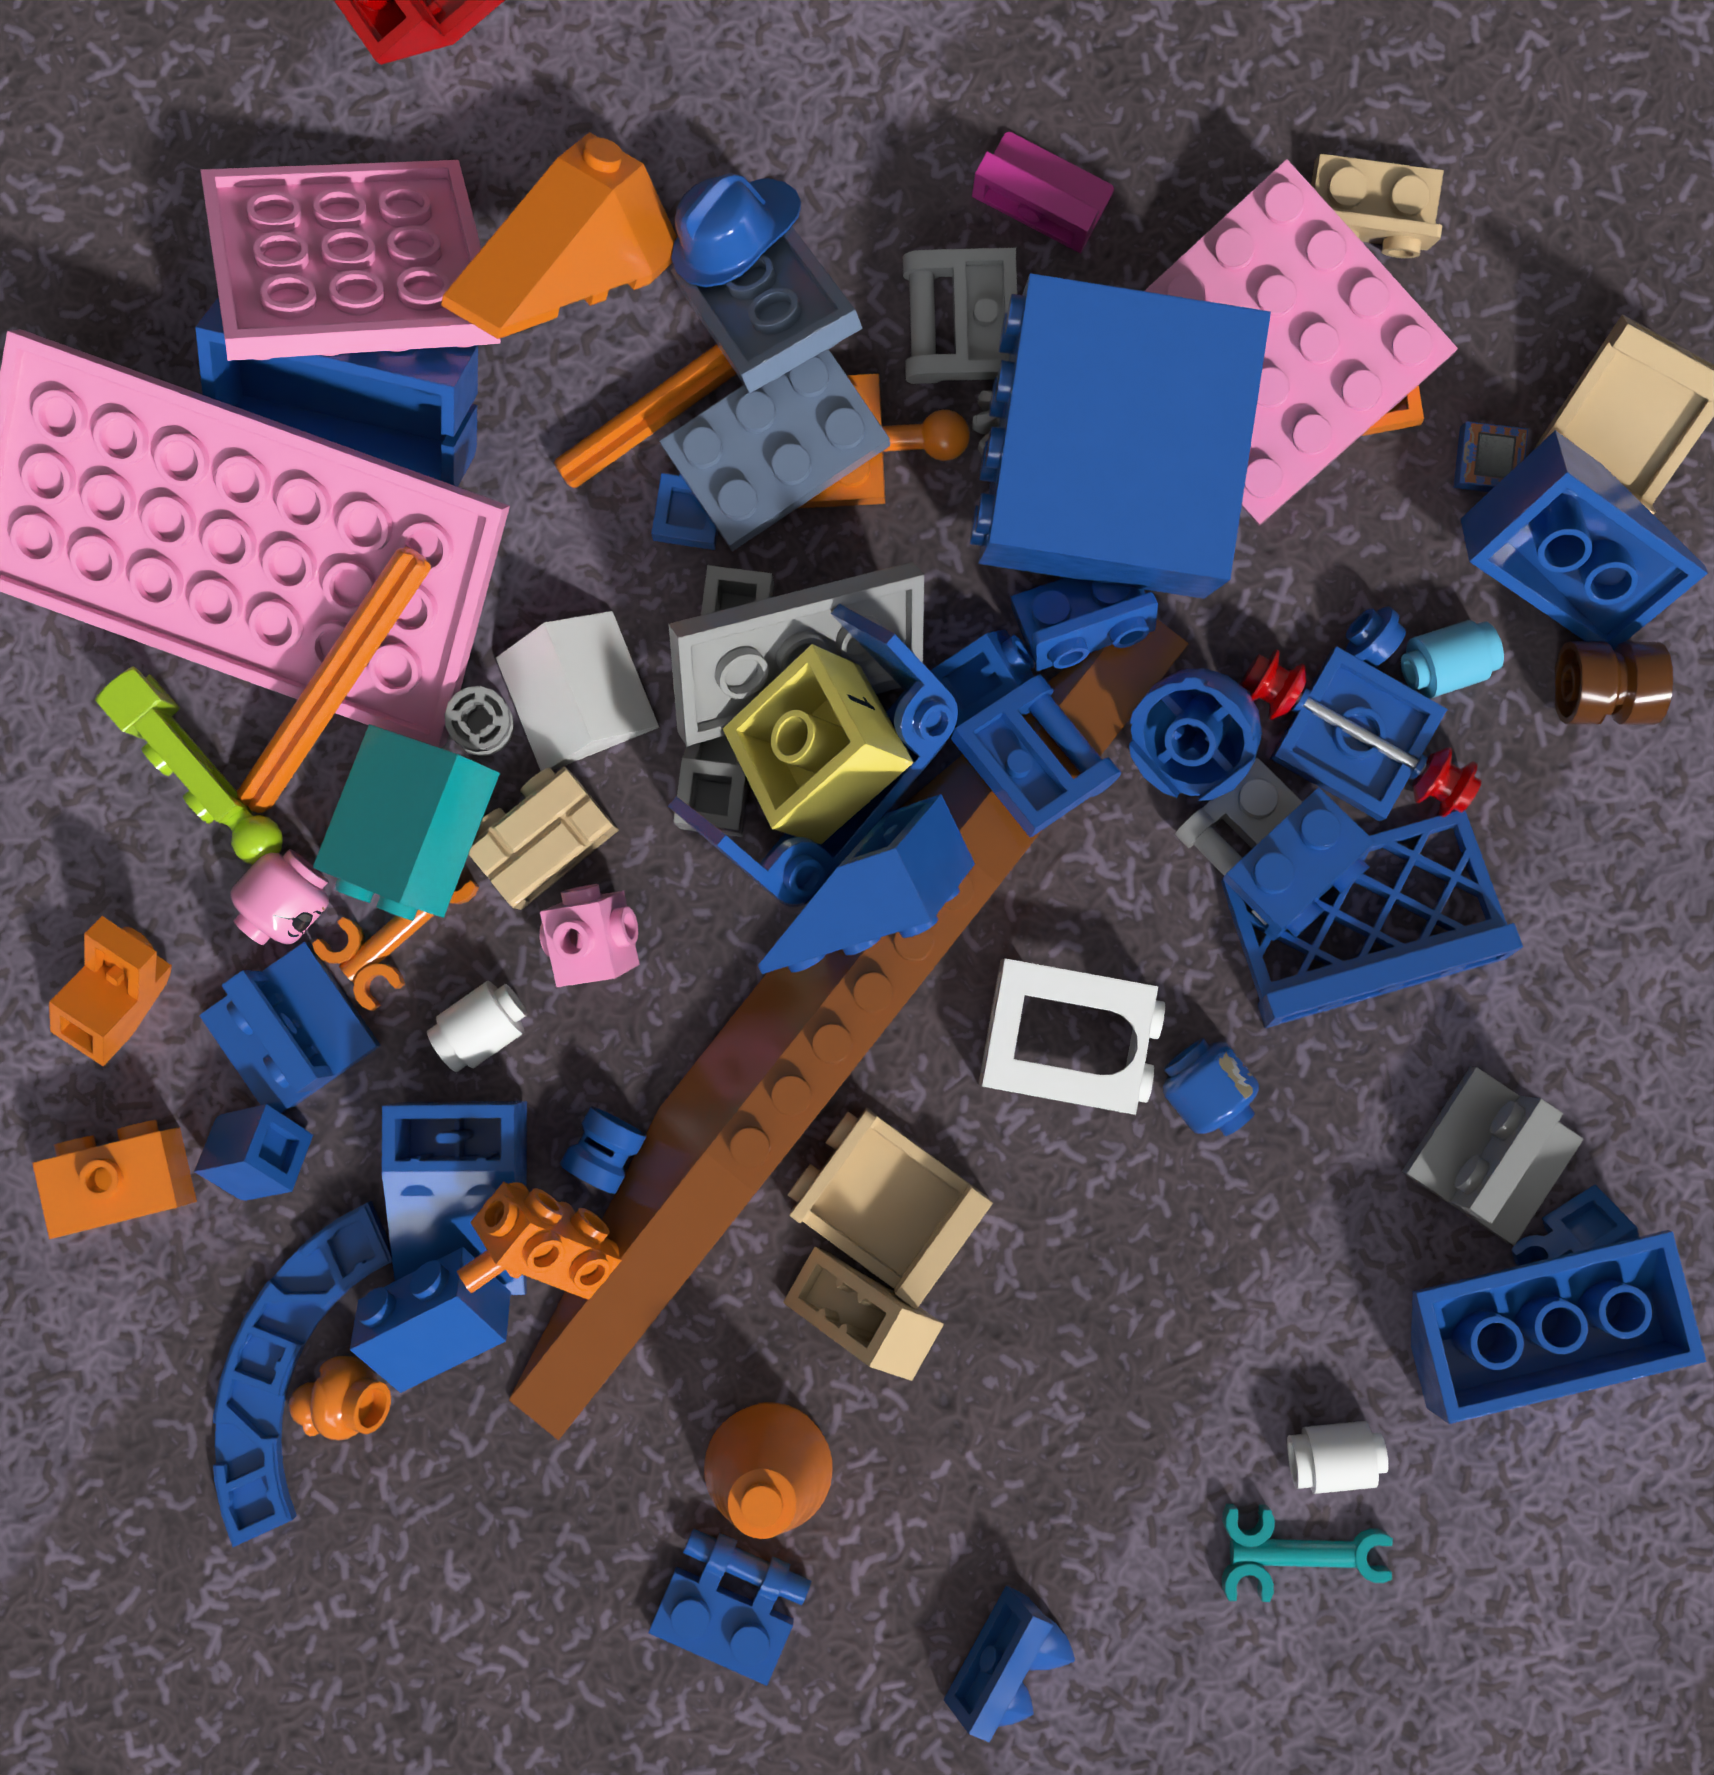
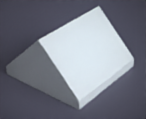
[496,611,659,771]

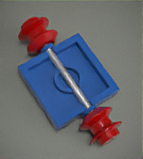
[1240,646,1482,821]

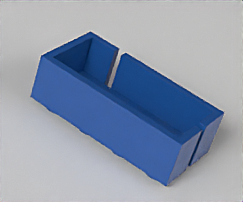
[195,297,478,487]

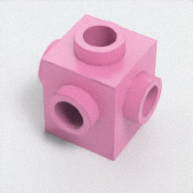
[540,884,640,987]

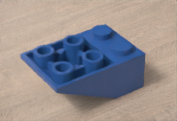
[758,794,975,974]
[382,1101,527,1295]

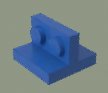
[199,942,381,1115]

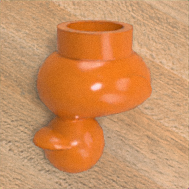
[288,1356,391,1440]

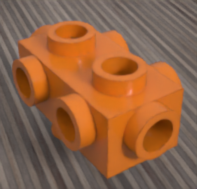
[457,1182,622,1300]

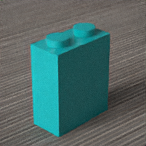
[313,724,500,921]

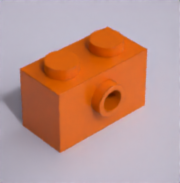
[32,1119,197,1239]

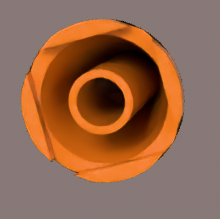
[704,1402,833,1539]

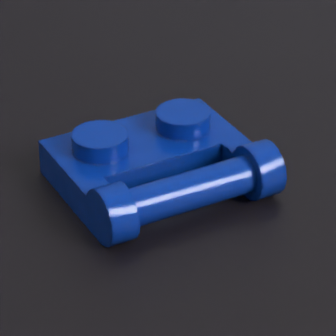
[951,675,1122,838]

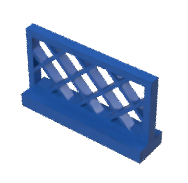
[1221,811,1523,1028]

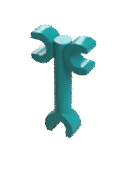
[1221,1504,1393,1602]

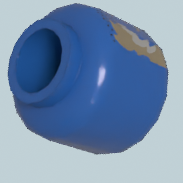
[1163,1038,1259,1136]

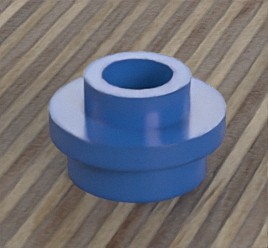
[1346,606,1406,667]

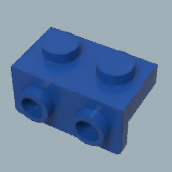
[1223,787,1375,941]

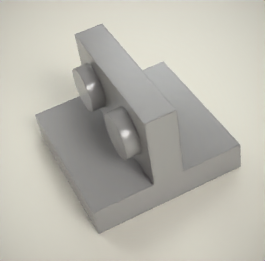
[1401,1066,1584,1246]

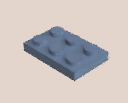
[671,226,863,393]
[659,349,890,551]

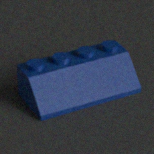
[1411,1230,1707,1424]

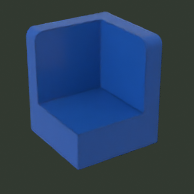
[194,1104,313,1201]

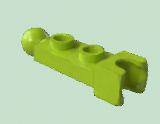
[95,666,283,865]

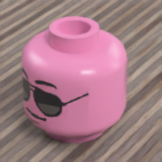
[230,849,329,945]

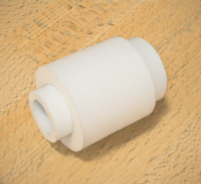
[427,981,527,1072]
[1287,1421,1388,1494]

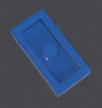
[944,1586,1075,1742]

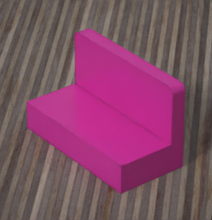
[972,132,1114,253]

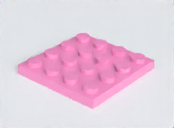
[1145,159,1458,526]
[200,160,500,361]

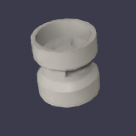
[444,686,514,756]

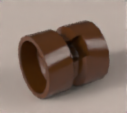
[1555,641,1673,725]

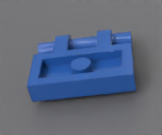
[648,1528,812,1686]

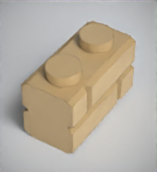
[469,766,619,910]

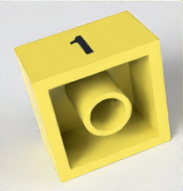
[722,644,914,844]

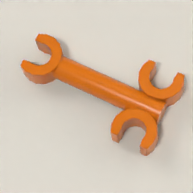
[312,881,479,1010]

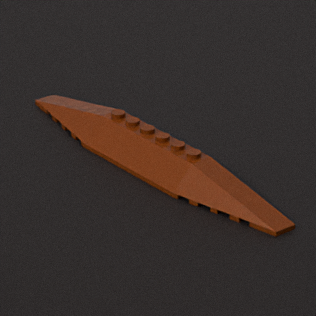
[509,619,1189,1441]

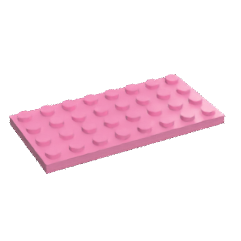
[0,329,510,748]

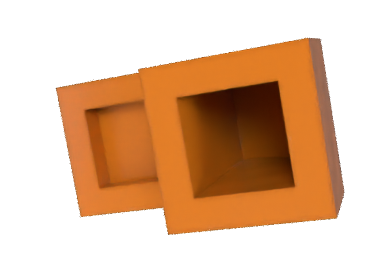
[49,916,172,1066]

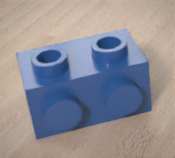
[350,1247,511,1393]

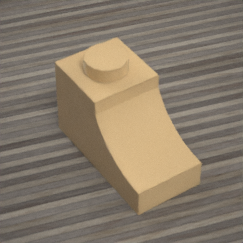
[783,1247,944,1381]

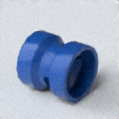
[559,1106,647,1194]

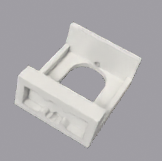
[978,958,1165,1115]

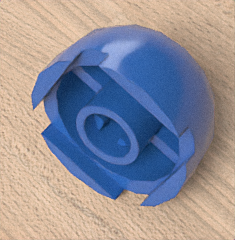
[1129,668,1262,801]

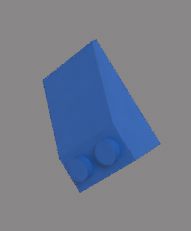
[1460,430,1708,650]

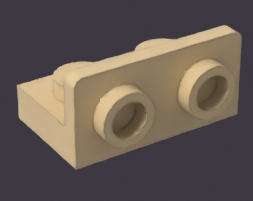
[1311,154,1444,258]

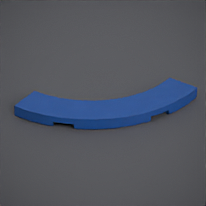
[213,1201,392,1547]

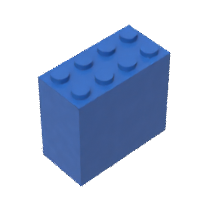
[969,273,1271,599]

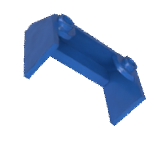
[668,604,958,907]

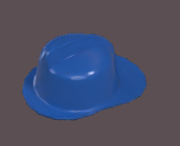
[672,173,801,287]

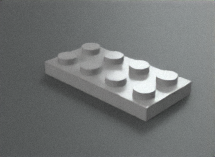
[669,562,924,746]

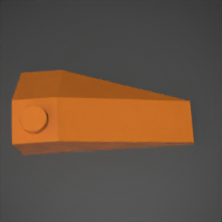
[441,132,677,339]

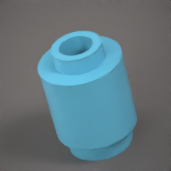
[1401,620,1504,698]

